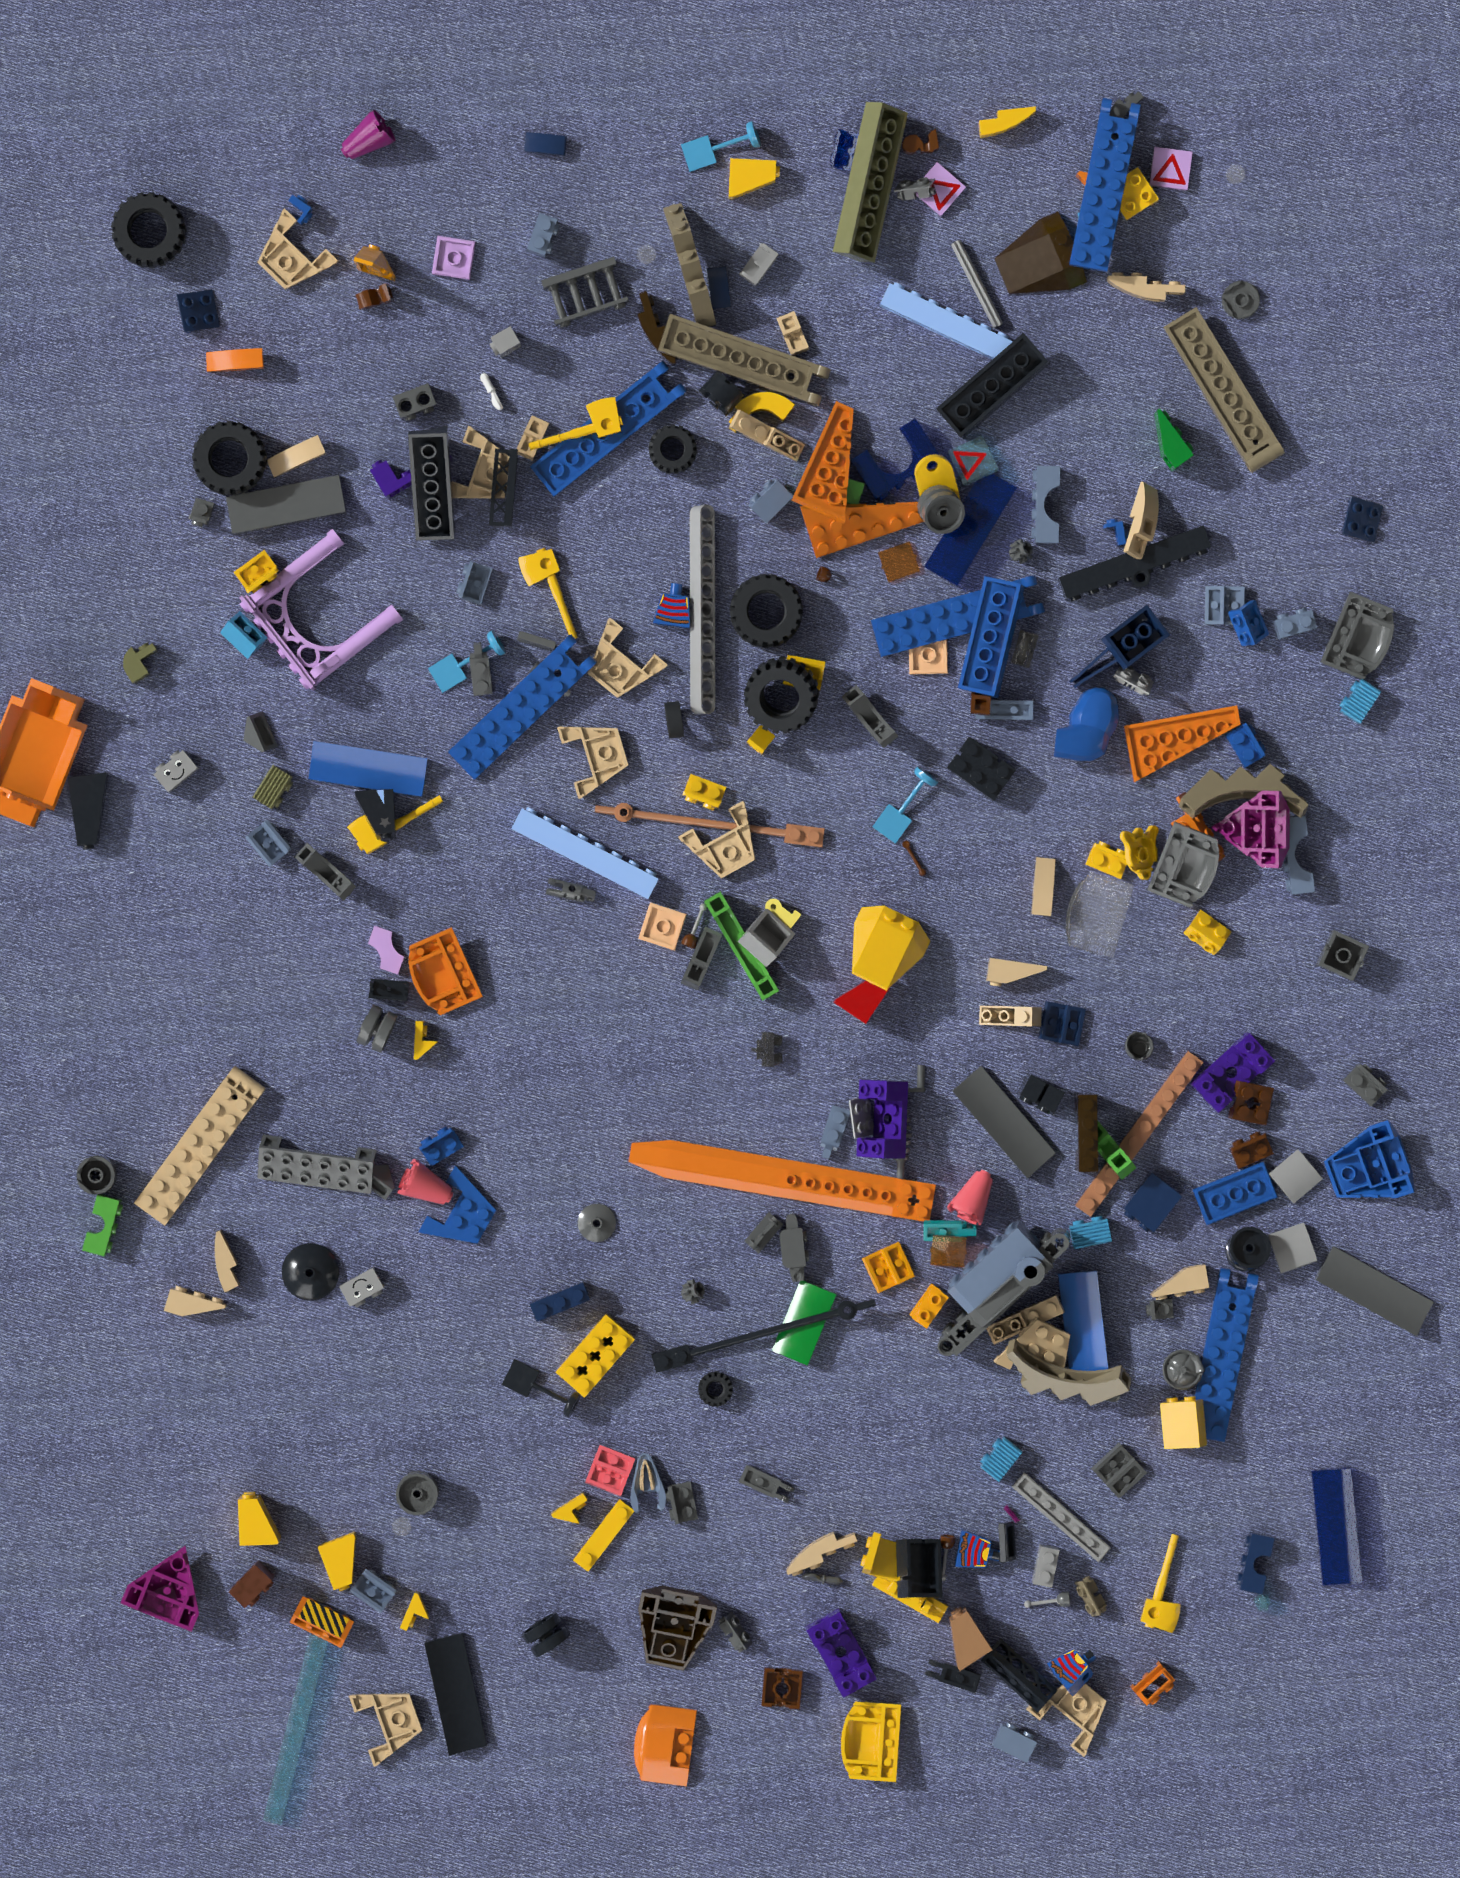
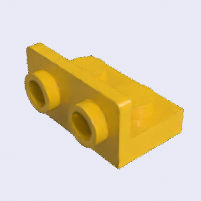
[1085,841,1127,879]

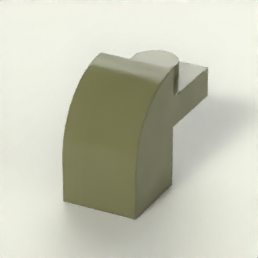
[123,642,158,684]

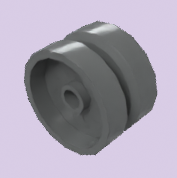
[917,485,965,534]
[356,1004,398,1053]
[396,1470,439,1515]

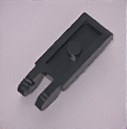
[925,1659,981,1693]

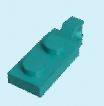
[923,1220,977,1241]

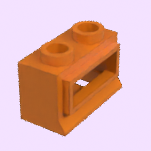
[1130,1661,1175,1706]

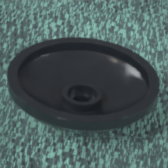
[282,1243,339,1301]

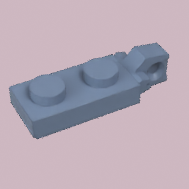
[820,1105,850,1159]

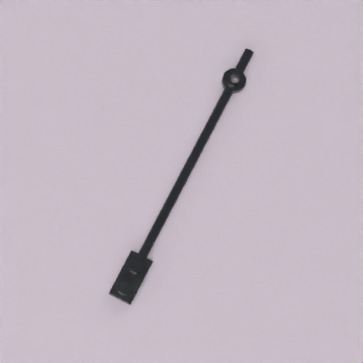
[651,1299,876,1373]

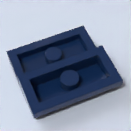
[1038,1001,1086,1046]

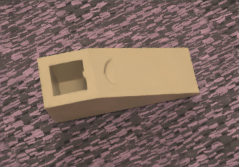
[979,1006,1042,1026]
[1150,1264,1209,1300]
[164,1285,227,1316]

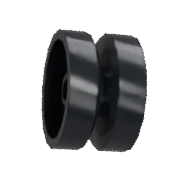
[1225,1227,1271,1272]
[521,1612,571,1658]

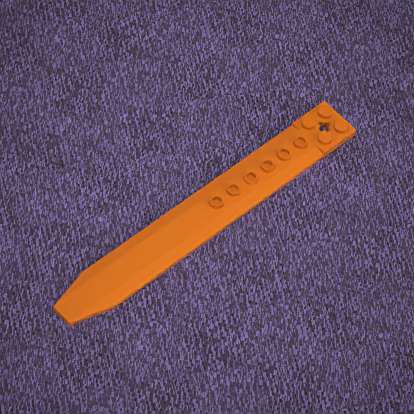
[629,1140,936,1222]

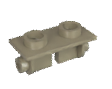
[1075,1576,1107,1617]

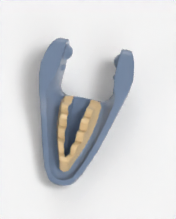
[630,1453,666,1514]

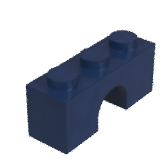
[530,1281,590,1322]
[1236,1531,1275,1595]

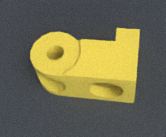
[765,899,801,929]

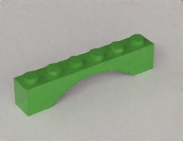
[704,891,779,1001]

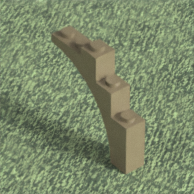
[663,203,717,327]
[1179,764,1308,818]
[1006,1339,1131,1406]

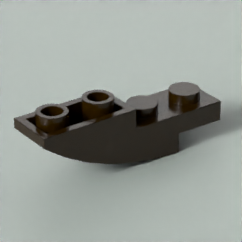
[637,291,679,365]

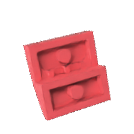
[585,1445,635,1497]

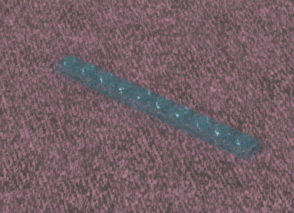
[263,1634,328,1825]

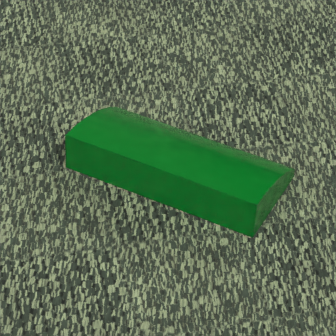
[772,1281,836,1366]

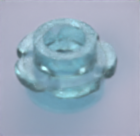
[1254,1594,1270,1612]

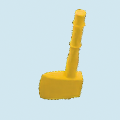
[528,397,623,450]
[518,548,578,639]
[347,795,443,855]
[1140,1534,1181,1634]

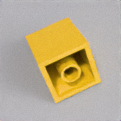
[238,1492,281,1546]

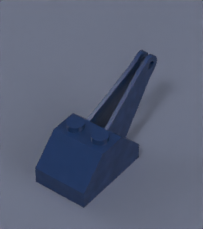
[1069,605,1170,688]

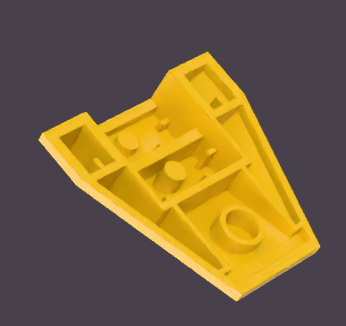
[852,906,930,991]

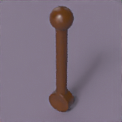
[902,841,926,876]

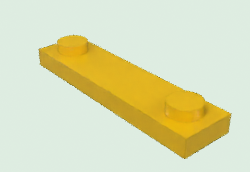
[573,1499,634,1572]

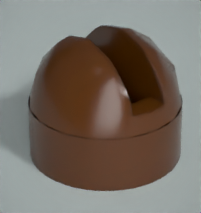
[816,566,832,582]

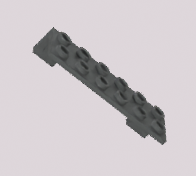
[257,1135,377,1194]

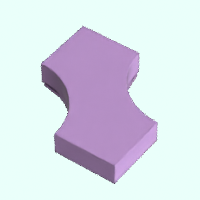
[368,926,405,974]

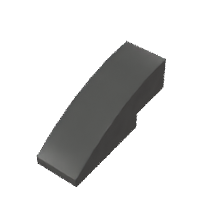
[681,927,723,991]

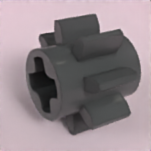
[1009,539,1033,564]
[681,1279,705,1304]

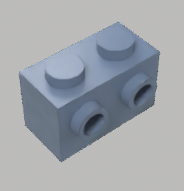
[527,213,560,258]
[748,478,793,524]
[1273,608,1317,640]
[992,1722,1037,1763]

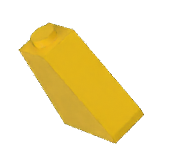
[728,158,780,200]
[318,1532,356,1592]

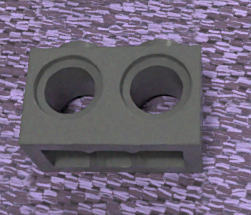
[393,383,437,421]

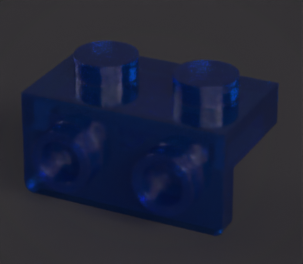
[830,129,859,172]

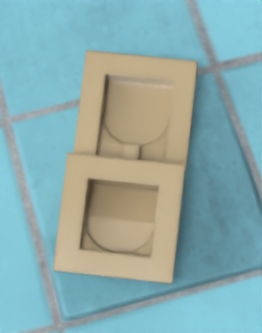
[776,311,809,356]
[517,416,549,461]

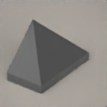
[243,711,278,752]
[372,1165,395,1200]

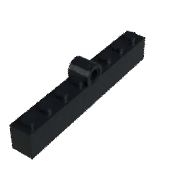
[1058,525,1211,602]

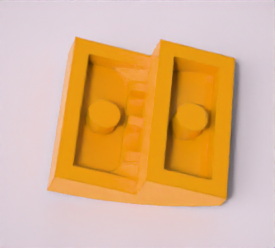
[862,1242,915,1293]

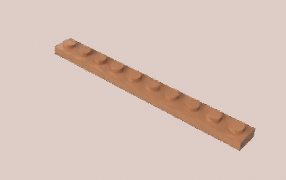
[1075,1051,1203,1217]

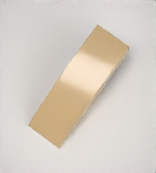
[267,435,326,478]
[1031,857,1055,916]
[215,1230,240,1292]

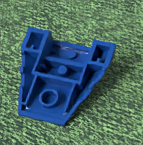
[1324,1120,1415,1198]

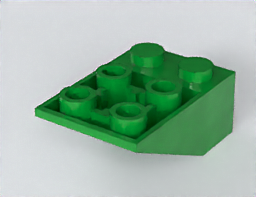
[1154,408,1194,471]

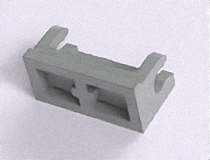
[739,243,779,287]

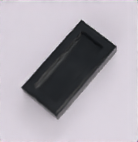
[998,1521,1016,1562]

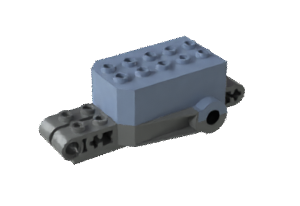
[937,1219,1070,1356]

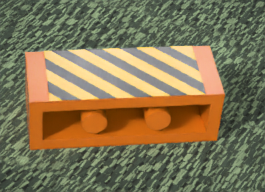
[290,1596,354,1648]

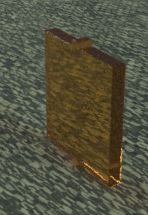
[878,541,920,583]
[930,1235,967,1267]

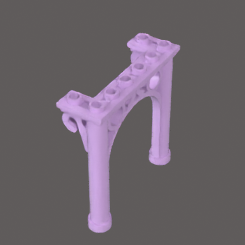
[239,529,403,691]

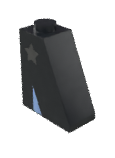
[355,789,396,842]

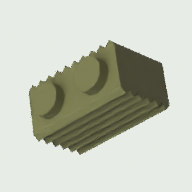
[253,765,294,810]

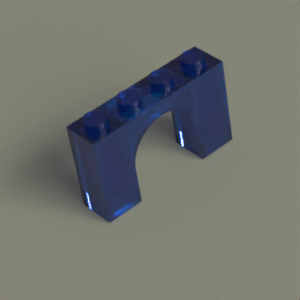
[850,418,939,501]

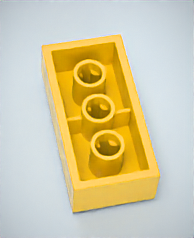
[555,1313,635,1398]

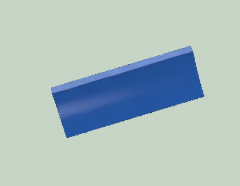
[958,576,1025,698]
[308,741,428,797]
[1058,1270,1108,1371]

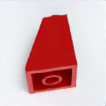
[833,980,890,1024]

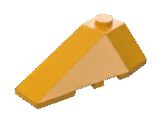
[353,244,396,281]

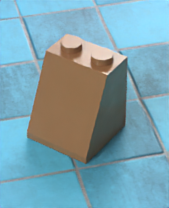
[949,1607,992,1671]

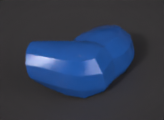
[1054,687,1119,761]

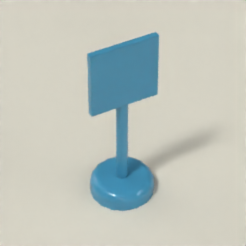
[681,121,761,172]
[428,630,506,693]
[872,766,939,844]

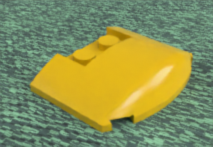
[841,1701,901,1782]

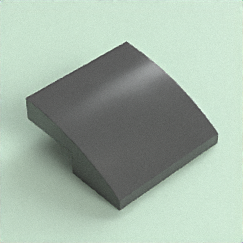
[1091,1443,1147,1499]

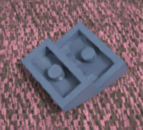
[1205,586,1246,625]

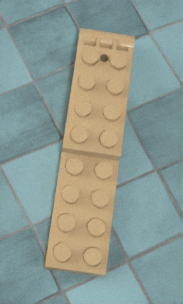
[134,1066,266,1226]

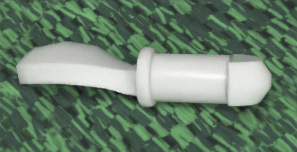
[480,373,503,410]

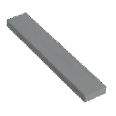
[1012,1472,1111,1563]

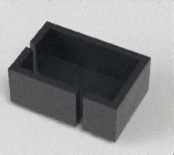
[946,737,1016,802]
[1017,1073,1065,1114]
[896,1539,942,1598]

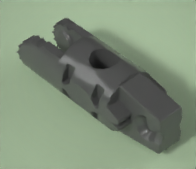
[545,878,596,903]

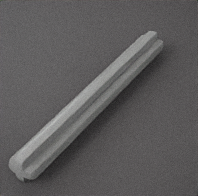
[951,240,1002,328]

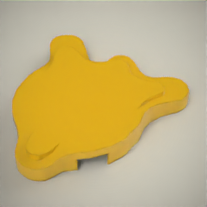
[1120,825,1159,880]

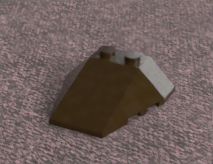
[994,212,1087,294]
[638,1585,717,1671]

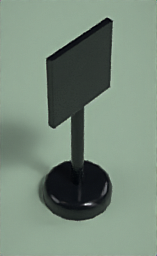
[502,1359,581,1418]

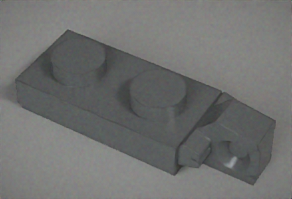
[469,642,493,696]

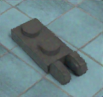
[738,1464,794,1503]

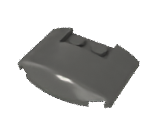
[1320,591,1394,679]
[1147,822,1219,907]

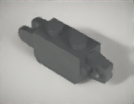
[779,1213,809,1282]

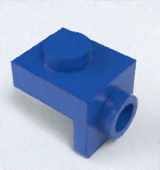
[288,194,313,226]
[1103,519,1128,546]

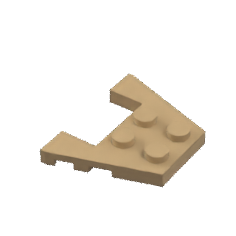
[257,208,339,290]
[452,426,509,499]
[588,618,668,698]
[557,727,628,799]
[678,801,756,878]
[993,1318,1070,1370]
[1026,1683,1107,1757]
[349,1693,422,1767]

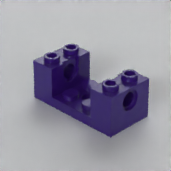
[370,455,453,500]
[1190,1032,1275,1113]
[856,1080,908,1159]
[805,1608,877,1698]

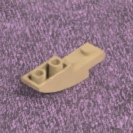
[1107,272,1185,302]
[729,409,805,462]
[1123,482,1159,559]
[987,1295,1065,1345]
[786,1531,857,1576]

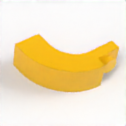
[729,392,795,433]

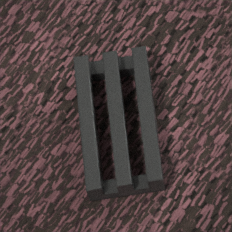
[517,631,556,652]

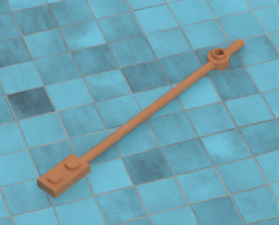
[595,803,825,848]

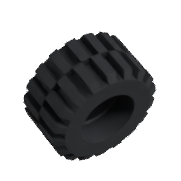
[649,424,697,474]

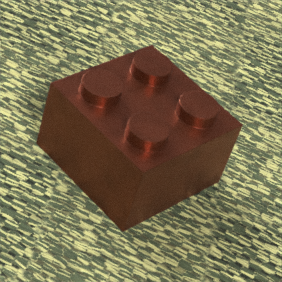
[229,1560,275,1608]

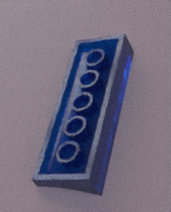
[924,469,1017,587]
[1311,1467,1362,1586]

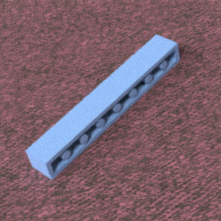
[880,283,1013,359]
[511,807,658,899]

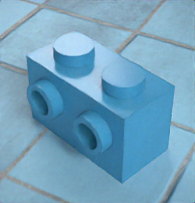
[220,611,268,659]

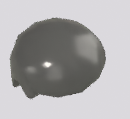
[1125,1031,1154,1061]

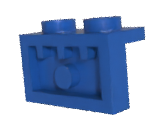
[1228,600,1269,646]
[1225,723,1266,768]
[419,1126,464,1166]

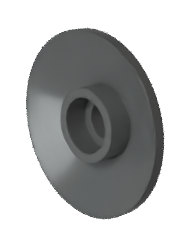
[578,1204,616,1242]

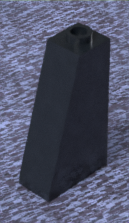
[68,772,108,850]

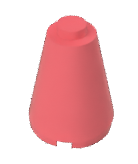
[397,1159,453,1205]
[947,1170,993,1225]

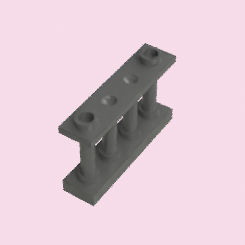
[541,257,629,328]

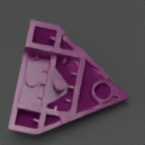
[1211,790,1290,868]
[120,1546,199,1632]

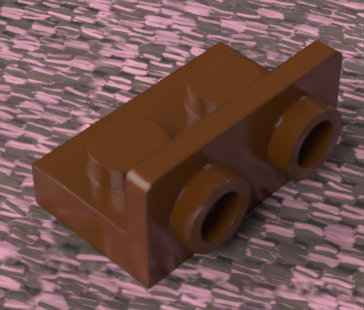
[1229,1131,1274,1169]

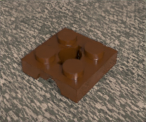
[1228,1080,1274,1125]
[761,1667,803,1709]

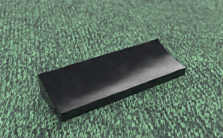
[936,333,1050,439]
[408,425,455,541]
[424,1632,487,1756]

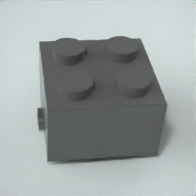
[1316,930,1369,981]

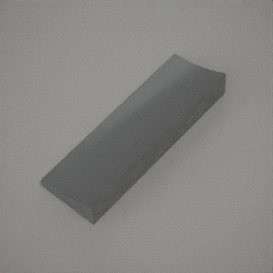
[226,475,347,535]
[952,1066,1056,1179]
[1314,1246,1434,1336]

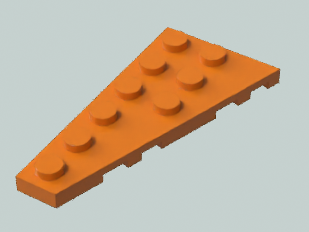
[792,401,854,524]
[800,502,924,558]
[1124,705,1241,782]

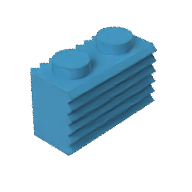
[1339,679,1381,724]
[1069,1216,1112,1249]
[980,1437,1022,1482]

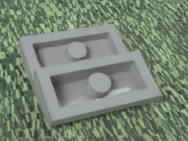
[1269,1149,1323,1204]
[1268,1223,1317,1274]

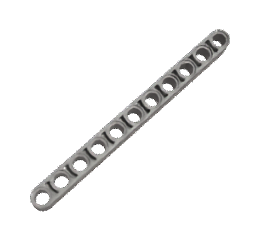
[690,504,715,715]

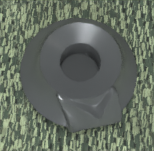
[1162,1350,1205,1390]

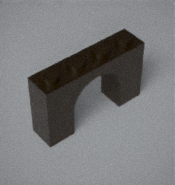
[1075,1093,1098,1172]

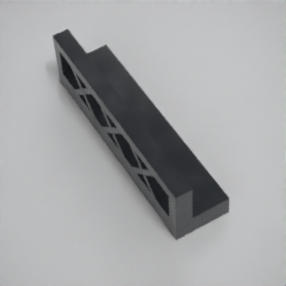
[489,448,518,527]
[981,1638,1058,1712]

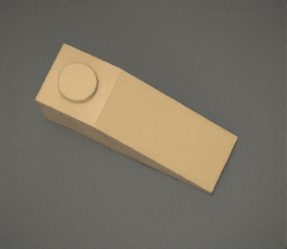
[986,958,1047,987]

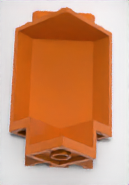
[0,678,88,827]

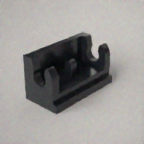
[368,979,409,1001]

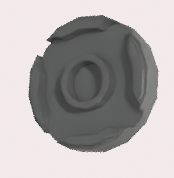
[1222,281,1260,319]

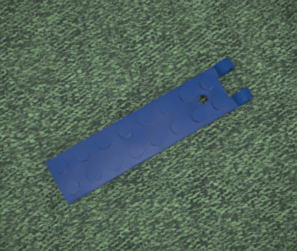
[1069,98,1141,272]
[530,361,687,497]
[871,575,1045,657]
[448,634,597,780]
[1194,1268,1259,1442]

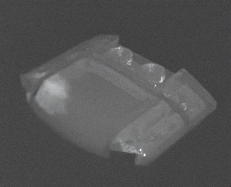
[1065,872,1134,958]

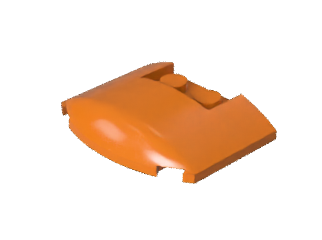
[408,927,483,1015]
[634,1704,697,1786]

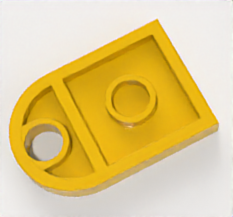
[914,454,961,501]

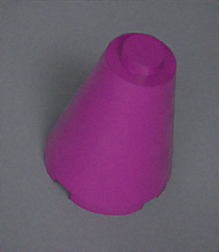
[341,110,396,159]

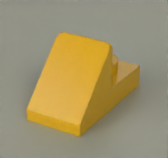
[746,725,775,755]
[414,1021,438,1060]
[551,1492,588,1524]
[400,1590,429,1631]

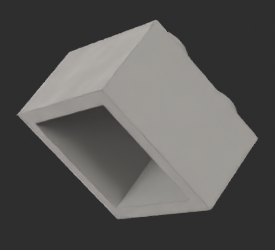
[738,909,795,967]

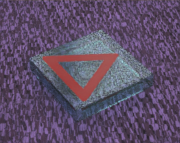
[948,436,999,486]

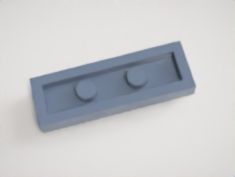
[975,700,1033,720]

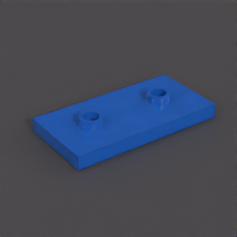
[1192,1161,1278,1225]

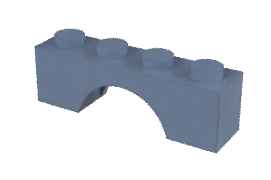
[1031,466,1060,544]
[1283,816,1315,895]

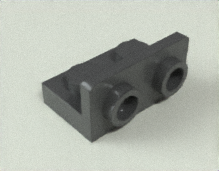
[1343,1064,1388,1107]
[665,1481,698,1525]

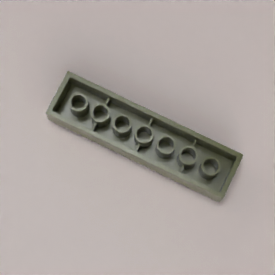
[833,102,908,263]

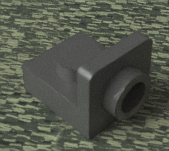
[188,498,215,527]
[1146,1298,1174,1320]

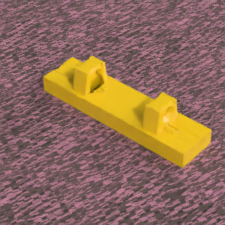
[872,1577,948,1623]

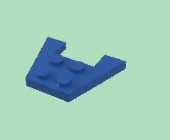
[418,1165,496,1244]

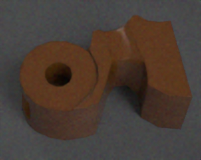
[902,129,939,155]
[355,283,394,310]

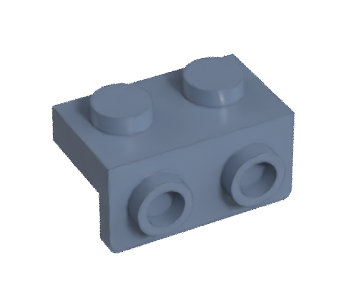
[456,561,493,605]
[245,820,291,867]
[349,1569,397,1613]

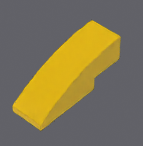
[978,106,1036,138]

